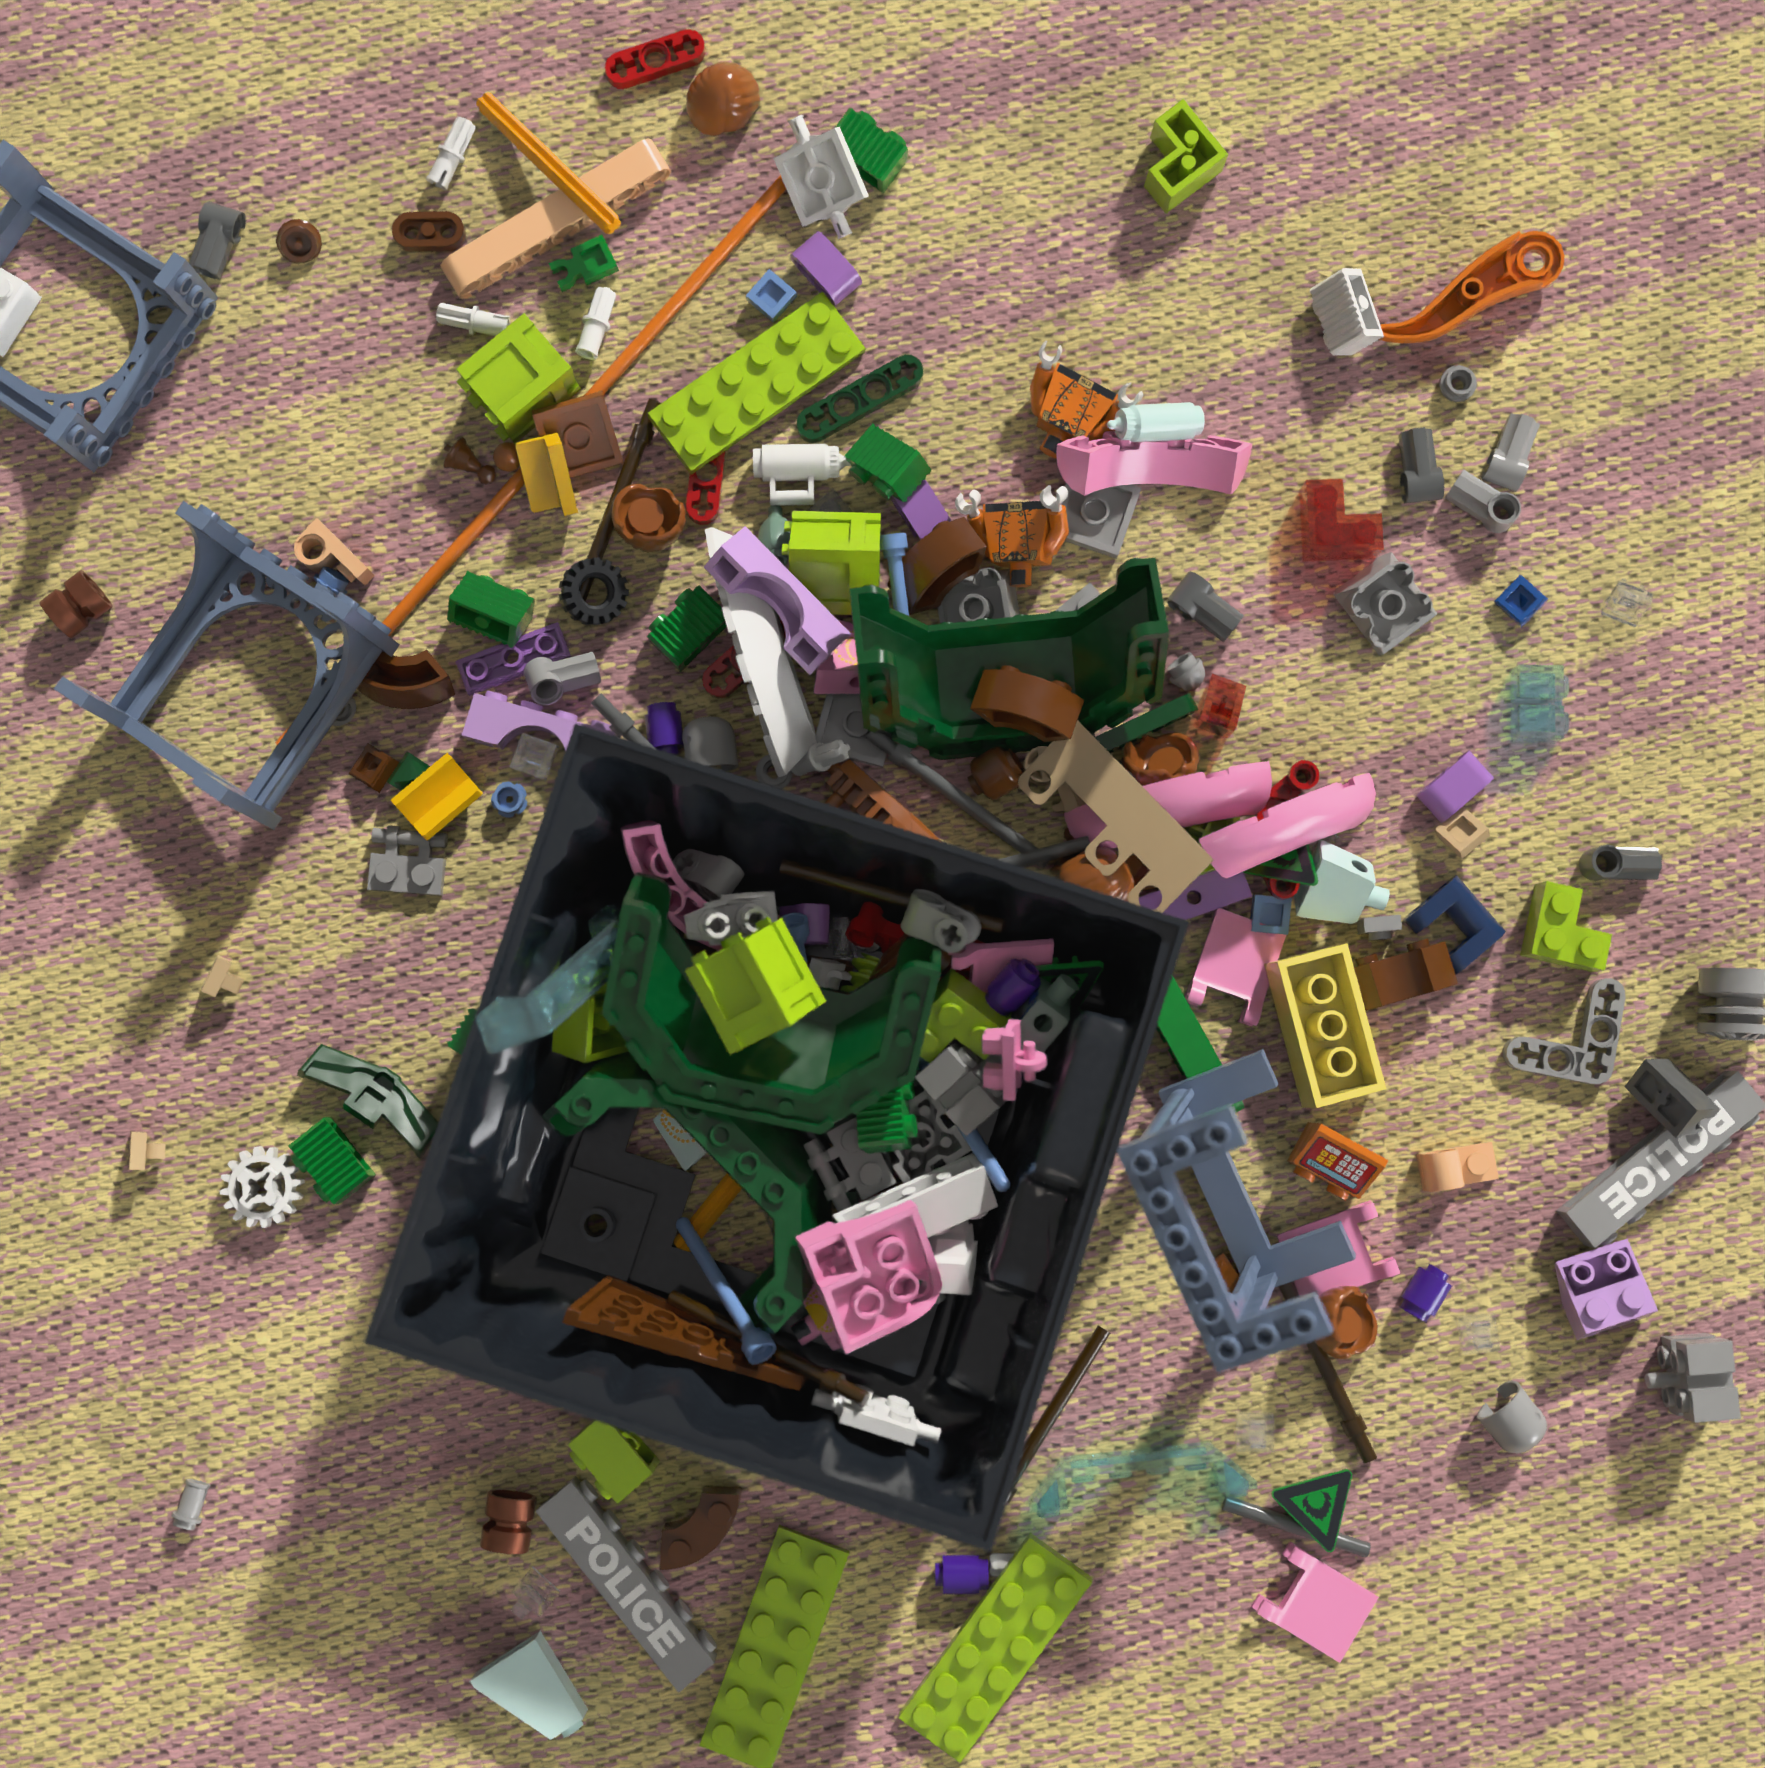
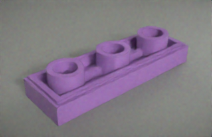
[455,622,571,696]
[1138,870,1252,920]

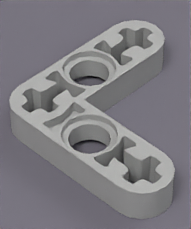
[1502,978,1626,1084]

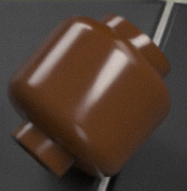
[967,746,1025,800]

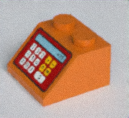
[1287,1122,1389,1201]

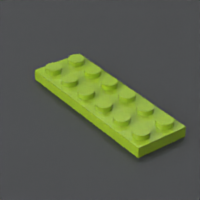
[648,291,866,475]
[699,1525,850,1768]
[898,1533,1093,1763]

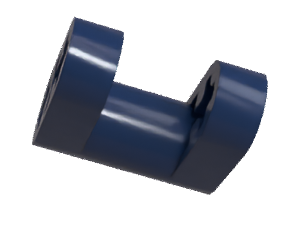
[1403,875,1506,975]

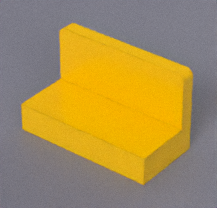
[515,433,578,516]
[391,753,483,841]

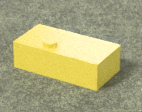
[1264,943,1386,1108]

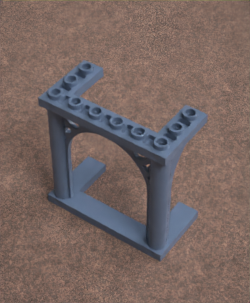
[0,140,218,472]
[54,501,400,830]
[1116,1049,1356,1373]

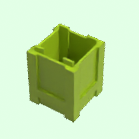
[456,313,581,444]
[782,511,881,615]
[685,916,826,1055]

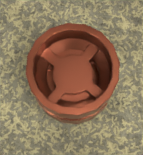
[39,570,113,639]
[480,1489,537,1554]

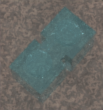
[1510,665,1569,744]

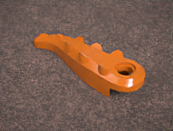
[1379,231,1565,343]

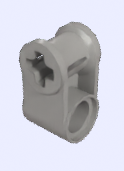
[672,849,745,901]
[901,889,981,953]

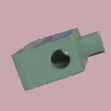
[1011,974,1079,1053]

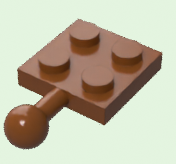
[493,391,624,478]

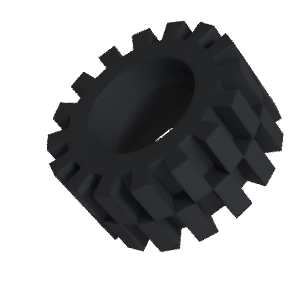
[558,558,629,625]

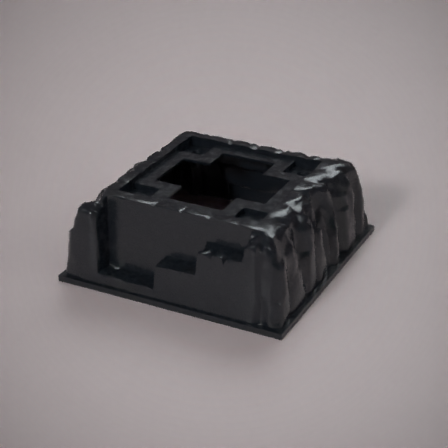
[364,723,1189,1552]

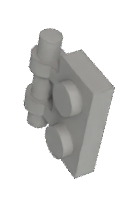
[367,825,448,896]
[803,1117,896,1212]

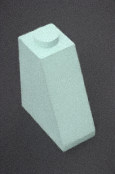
[470,1631,588,1740]

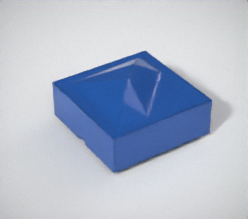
[1494,574,1548,628]

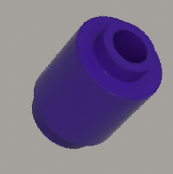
[644,702,684,756]
[985,959,1041,1016]
[1400,1264,1452,1323]
[935,1555,989,1595]

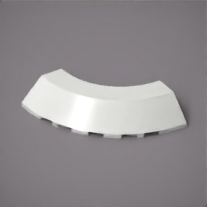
[705,527,817,778]

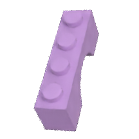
[704,526,851,675]
[462,691,618,750]

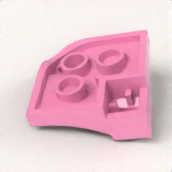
[795,1200,942,1354]

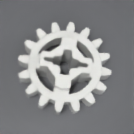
[219,1146,305,1228]

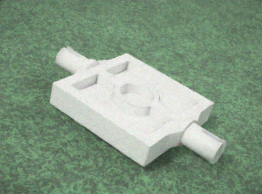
[773,115,869,239]
[811,1384,941,1446]

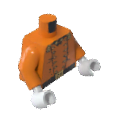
[1030,341,1143,459]
[955,485,1069,587]

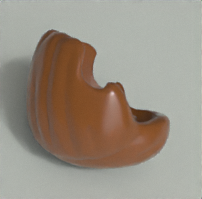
[686,62,760,136]
[612,484,686,553]
[1122,732,1199,786]
[1059,847,1134,901]
[1314,1286,1378,1360]

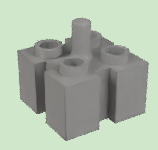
[915,1041,1019,1136]
[883,1084,971,1183]
[1645,1333,1741,1423]

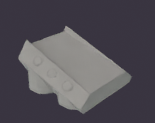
[1334,552,1437,656]
[938,567,1020,623]

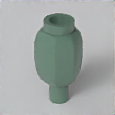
[758,505,791,566]

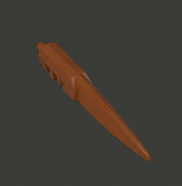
[824,759,941,841]

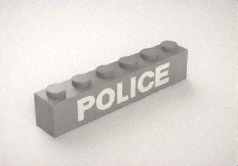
[1556,1071,1765,1248]
[536,1476,717,1693]

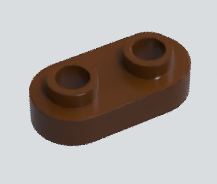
[392,211,466,252]

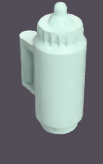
[1107,402,1205,442]

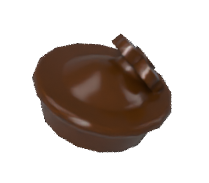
[276,219,322,264]

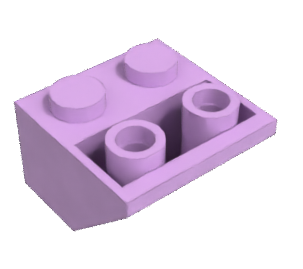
[1555,1239,1658,1340]

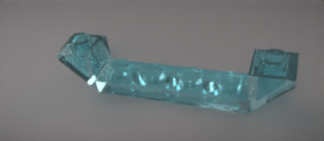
[476,904,620,1053]
[1027,1441,1257,1518]

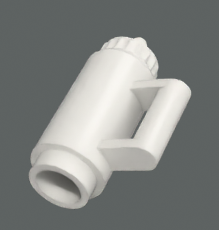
[753,444,851,506]

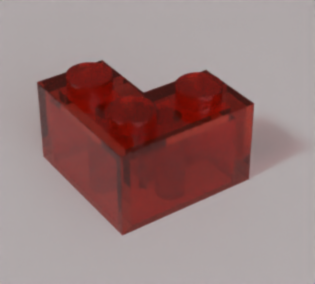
[1299,479,1384,562]

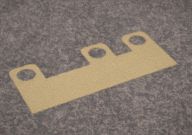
[1018,720,1214,913]

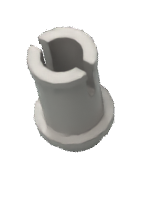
[171,1478,210,1530]

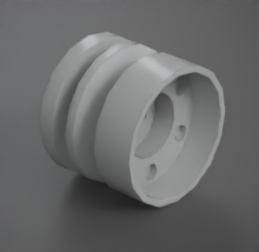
[1697,968,1765,1041]

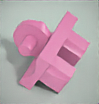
[982,1019,1047,1101]

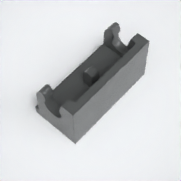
[1625,1058,1721,1138]

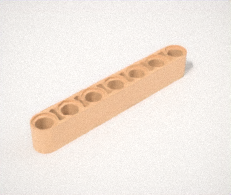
[441,139,671,299]

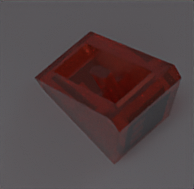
[1193,673,1246,739]

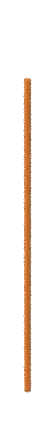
[275,175,787,745]

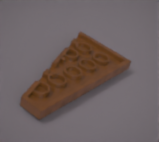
[562,1275,809,1391]

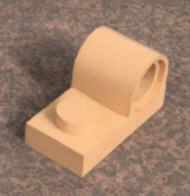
[294,518,375,586]
[1416,1142,1499,1192]

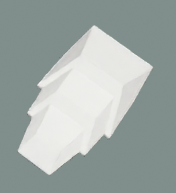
[684,891,778,945]
[928,1220,978,1295]

